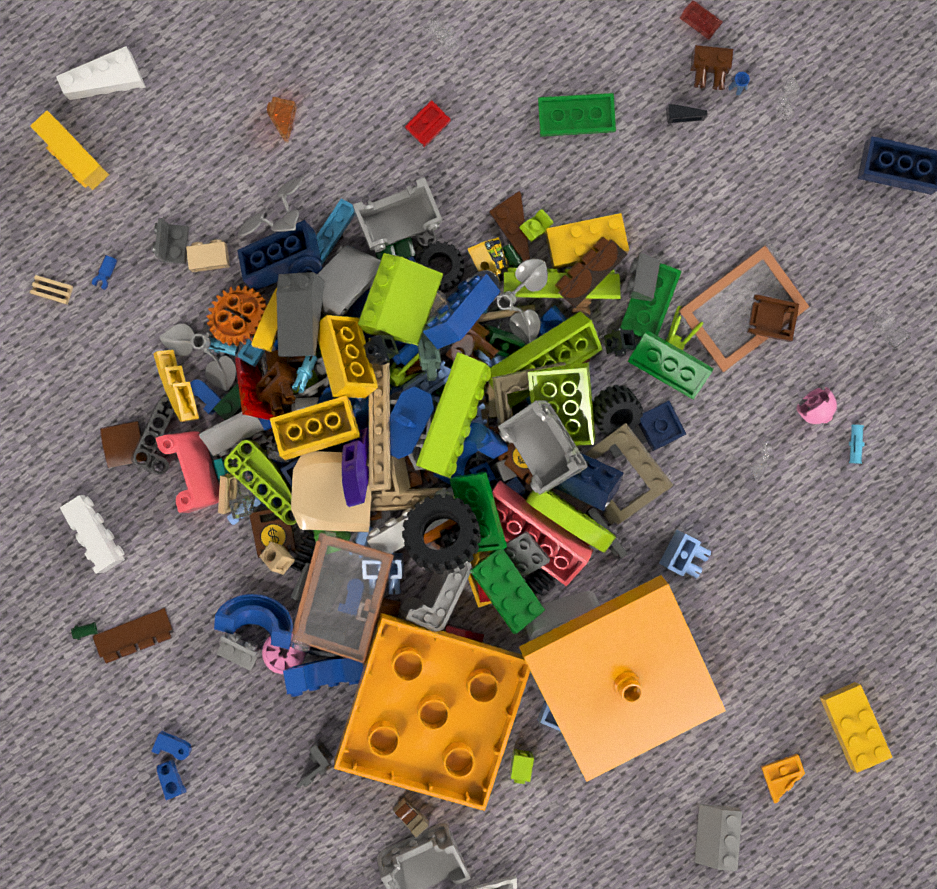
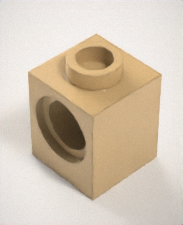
[259,542,295,575]

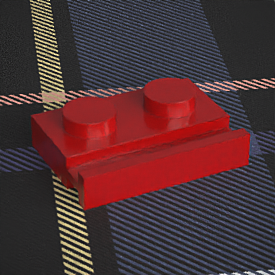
[405,100,451,148]

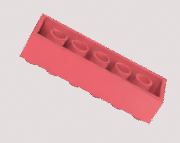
[492,481,593,586]

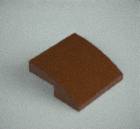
[100,421,146,468]

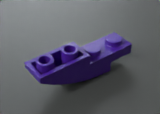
[342,428,369,507]

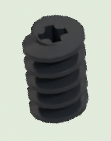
[290,530,316,572]
[524,569,556,599]

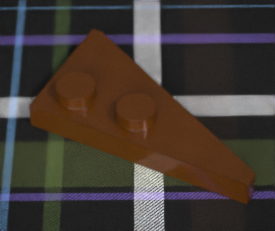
[489,191,530,262]

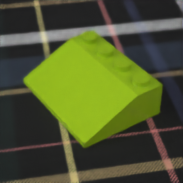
[358,253,443,346]
[528,363,596,446]

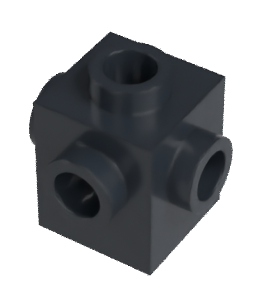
[604,328,636,357]
[363,335,399,366]

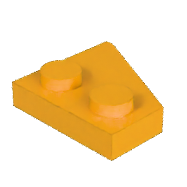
[760,754,805,804]

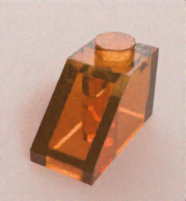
[267,97,297,143]

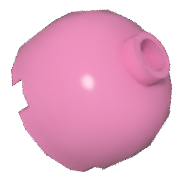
[797,387,837,424]

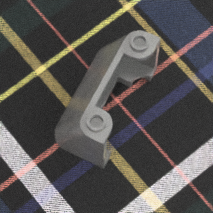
[353,177,442,252]
[317,245,381,319]
[498,401,587,495]
[399,541,472,632]
[526,591,600,641]
[377,823,471,889]

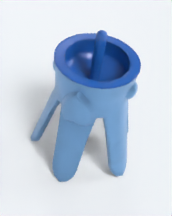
[728,72,750,95]

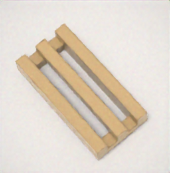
[30,275,73,305]
[218,473,238,514]

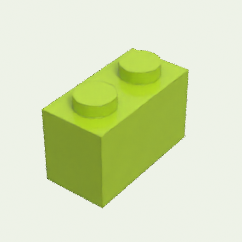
[510,749,534,784]

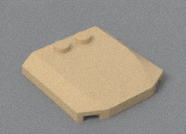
[291,451,371,532]

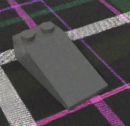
[276,272,325,357]

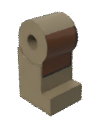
[393,798,429,837]

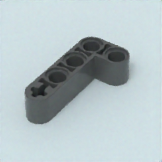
[131,397,174,475]

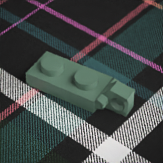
[418,327,441,381]

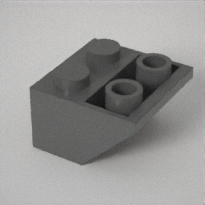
[626,253,660,302]

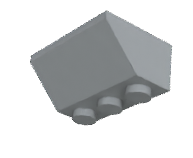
[199,412,266,458]
[695,804,742,871]

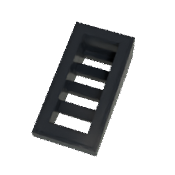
[666,104,708,124]

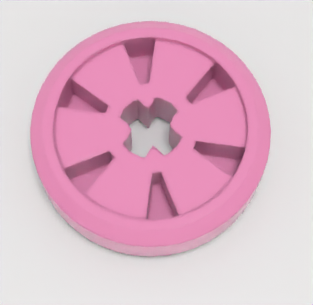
[262,633,305,674]

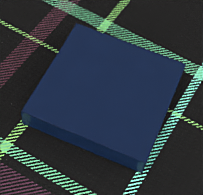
[638,400,686,452]

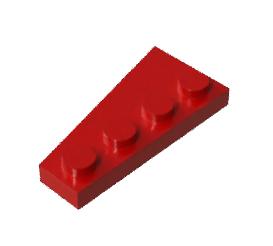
[235,356,276,420]

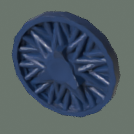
[287,256,322,274]

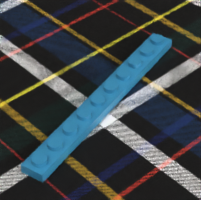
[237,198,355,367]

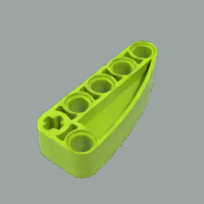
[224,439,297,525]
[526,490,616,553]

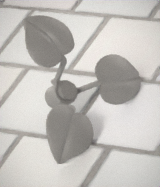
[237,176,305,238]
[466,259,548,344]
[159,303,244,391]

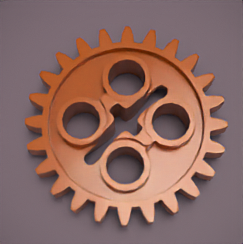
[207,285,267,346]

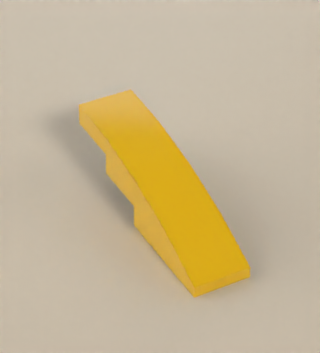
[251,288,278,352]
[153,350,199,422]

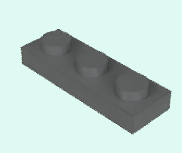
[586,507,628,559]

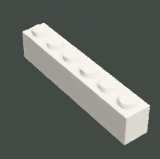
[366,486,455,554]

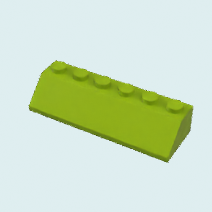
[503,268,621,299]
[489,311,603,408]
[416,352,491,479]

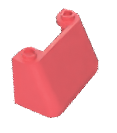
[155,431,220,513]

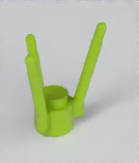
[666,306,703,350]
[390,353,421,387]

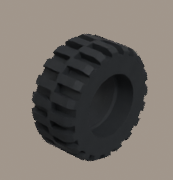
[402,494,481,574]

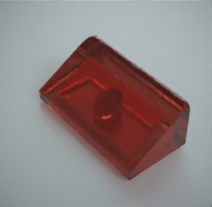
[680,0,723,40]

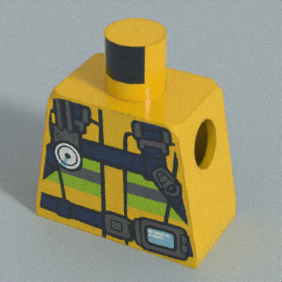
[468,237,507,282]

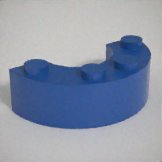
[434,422,508,484]
[214,594,293,650]
[283,656,363,697]

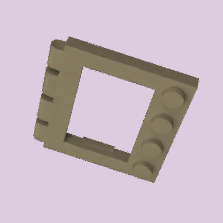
[492,362,566,447]
[584,423,673,525]

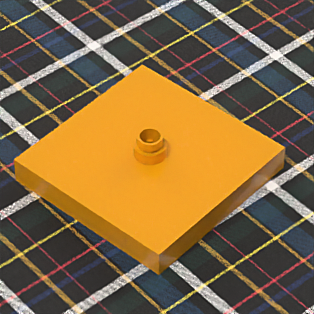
[519,575,726,782]
[334,613,530,811]

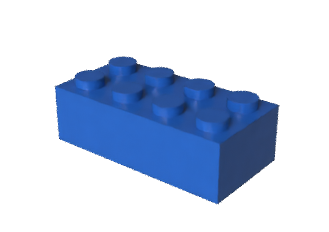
[423,273,501,349]

